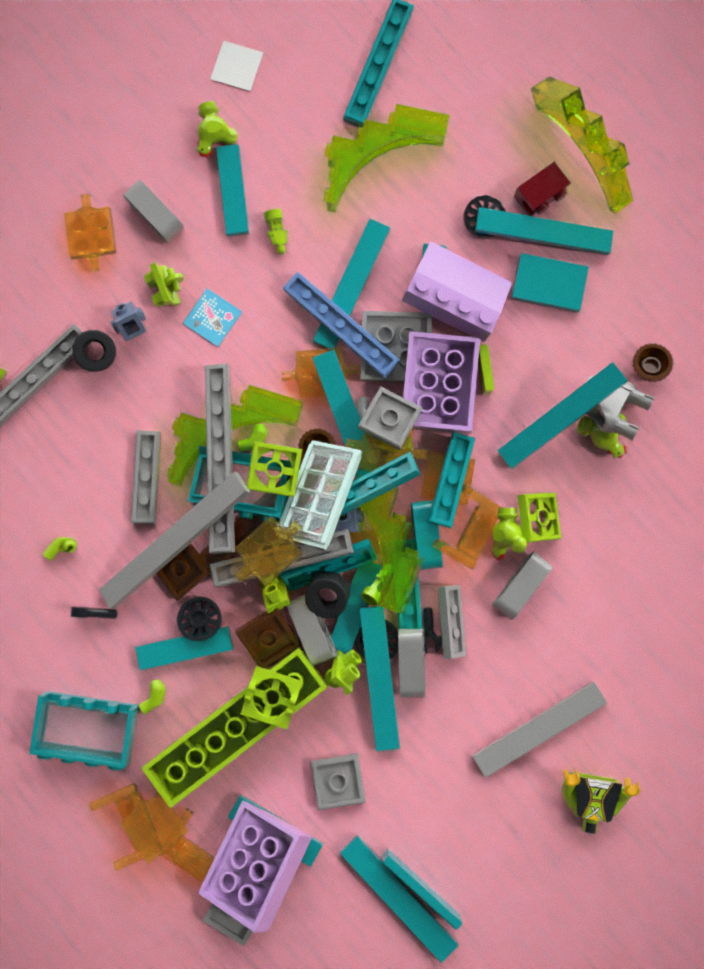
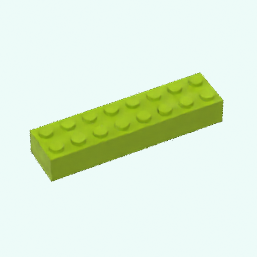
[141,646,328,808]

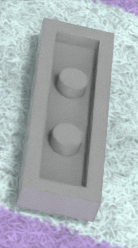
[438,585,466,659]

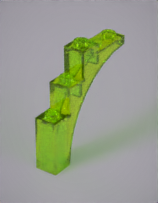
[530,76,634,213]
[323,103,450,213]
[166,384,304,487]
[326,470,424,614]

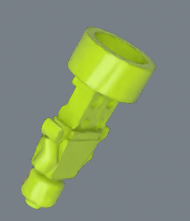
[263,208,288,255]
[361,564,394,606]

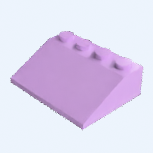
[402,242,512,342]
[403,331,480,435]
[198,801,312,933]

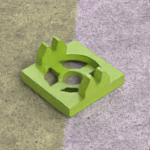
[247,441,302,497]
[517,492,562,543]
[240,666,303,730]

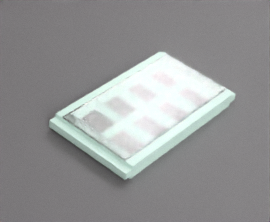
[276,441,362,550]

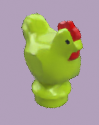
[196,101,238,158]
[577,413,627,458]
[492,507,527,561]

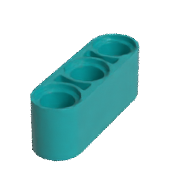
[411,500,443,570]

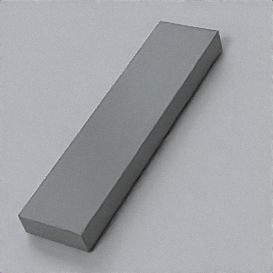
[131,430,161,524]

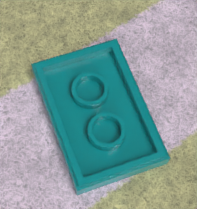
[511,253,589,313]

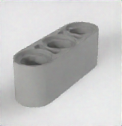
[123,179,184,243]
[492,551,553,620]
[287,595,337,666]
[398,629,426,698]

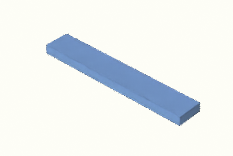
[282,271,401,379]

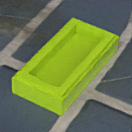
[478,344,494,396]

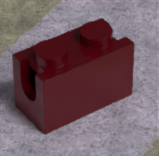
[514,161,571,216]

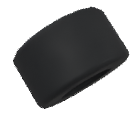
[72,330,116,372]
[305,571,350,618]

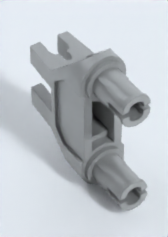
[586,375,655,441]

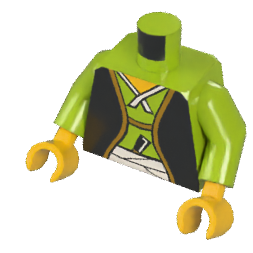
[561,769,640,834]

